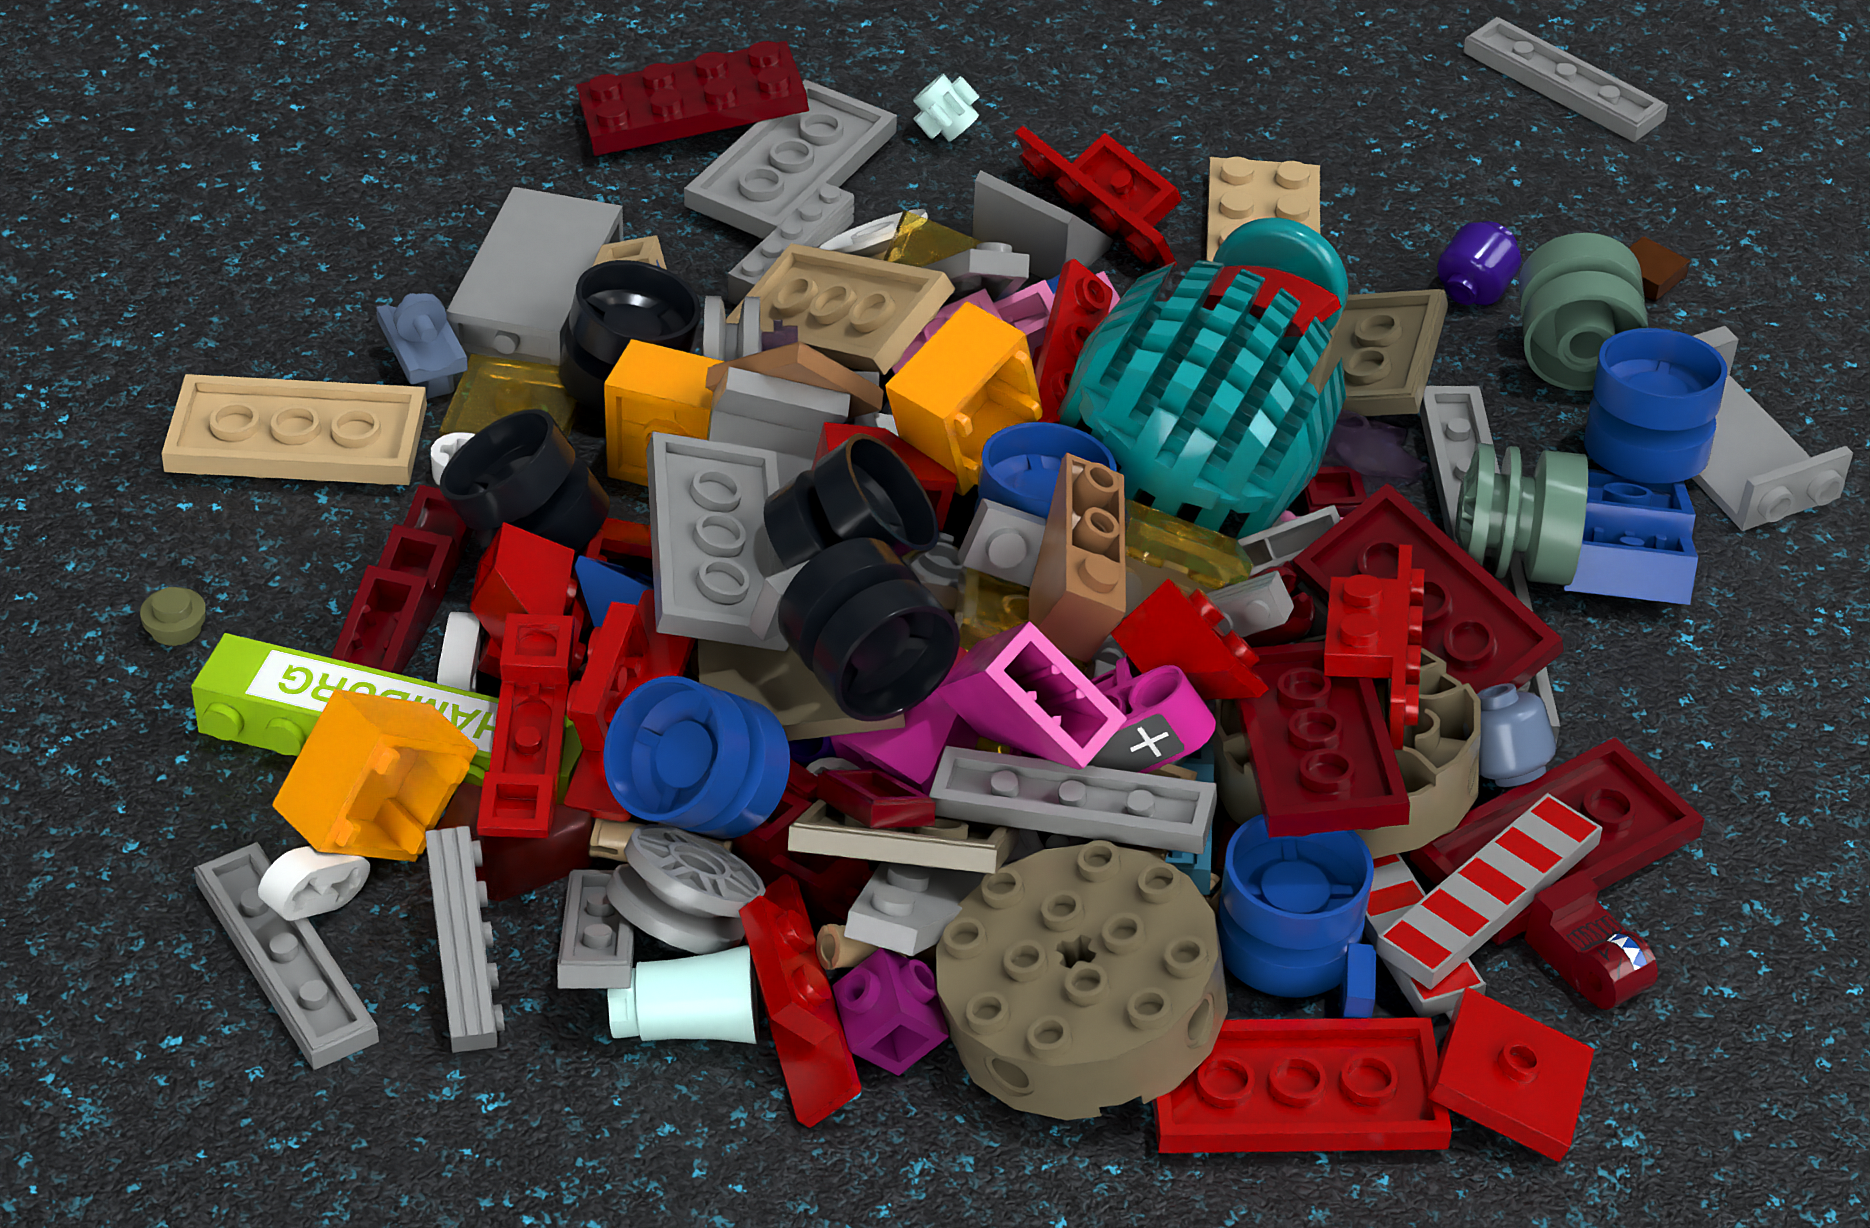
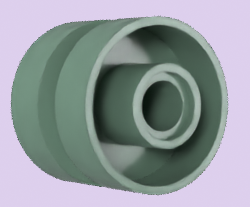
[1519,233,1648,391]

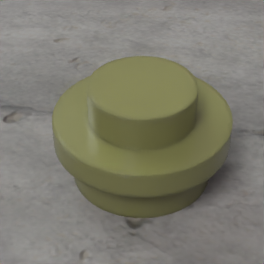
[140,587,206,646]

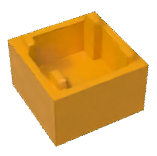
[885,301,1043,496]
[604,339,725,486]
[272,689,479,862]

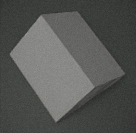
[972,170,1114,280]

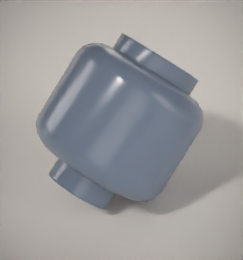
[1463,683,1556,787]

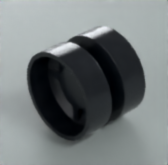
[558,260,701,414]
[439,409,610,554]
[763,433,939,569]
[778,538,960,722]

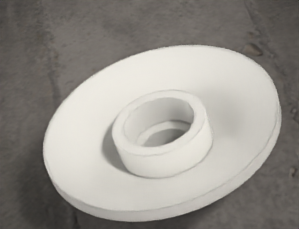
[819,209,928,262]

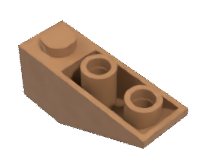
[1029,452,1126,663]

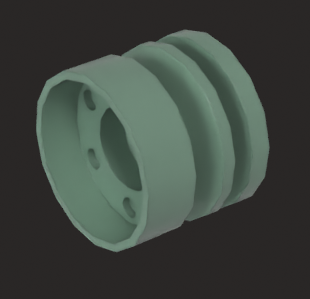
[1455,443,1588,586]

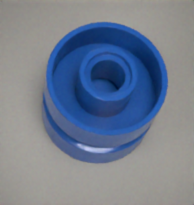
[1583,328,1728,484]
[973,422,1117,588]
[604,676,790,839]
[1216,813,1374,998]

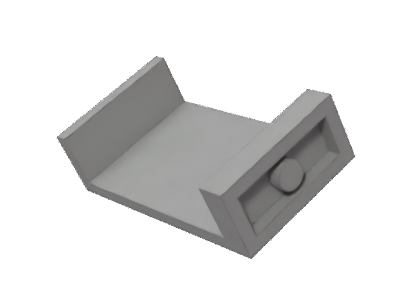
[446,187,624,377]
[1692,326,1853,531]
[707,367,851,488]

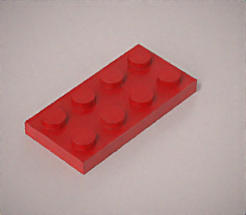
[1153,1017,1452,1153]

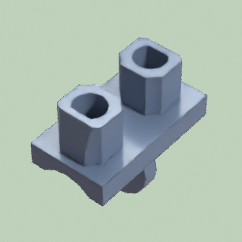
[376,293,468,399]

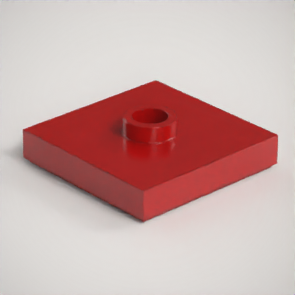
[1427,986,1595,1162]

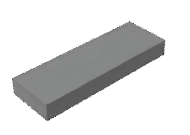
[557,870,636,988]

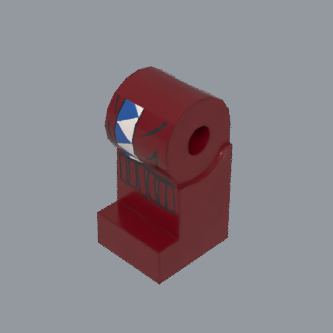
[1524,870,1658,1010]

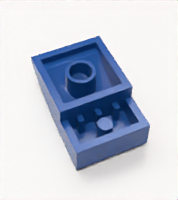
[1563,469,1698,605]

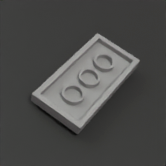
[684,79,897,239]
[646,431,788,651]

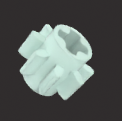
[913,74,980,142]

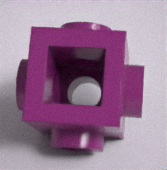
[832,947,949,1076]

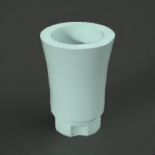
[607,944,759,1044]

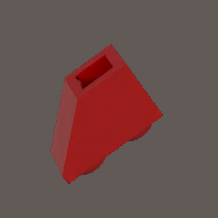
[470,522,578,651]
[1110,578,1269,700]

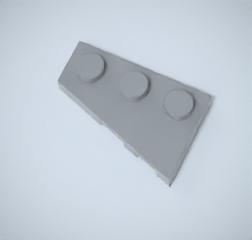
[844,861,987,956]

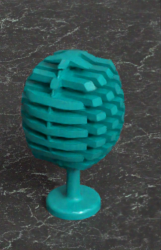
[1057,218,1348,552]

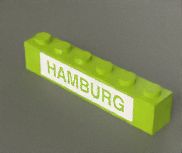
[191,633,583,823]

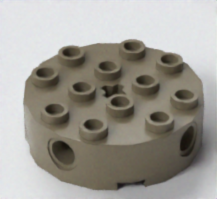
[1213,635,1481,860]
[936,840,1228,1120]

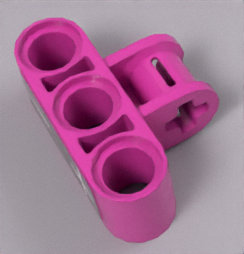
[1009,655,1216,774]

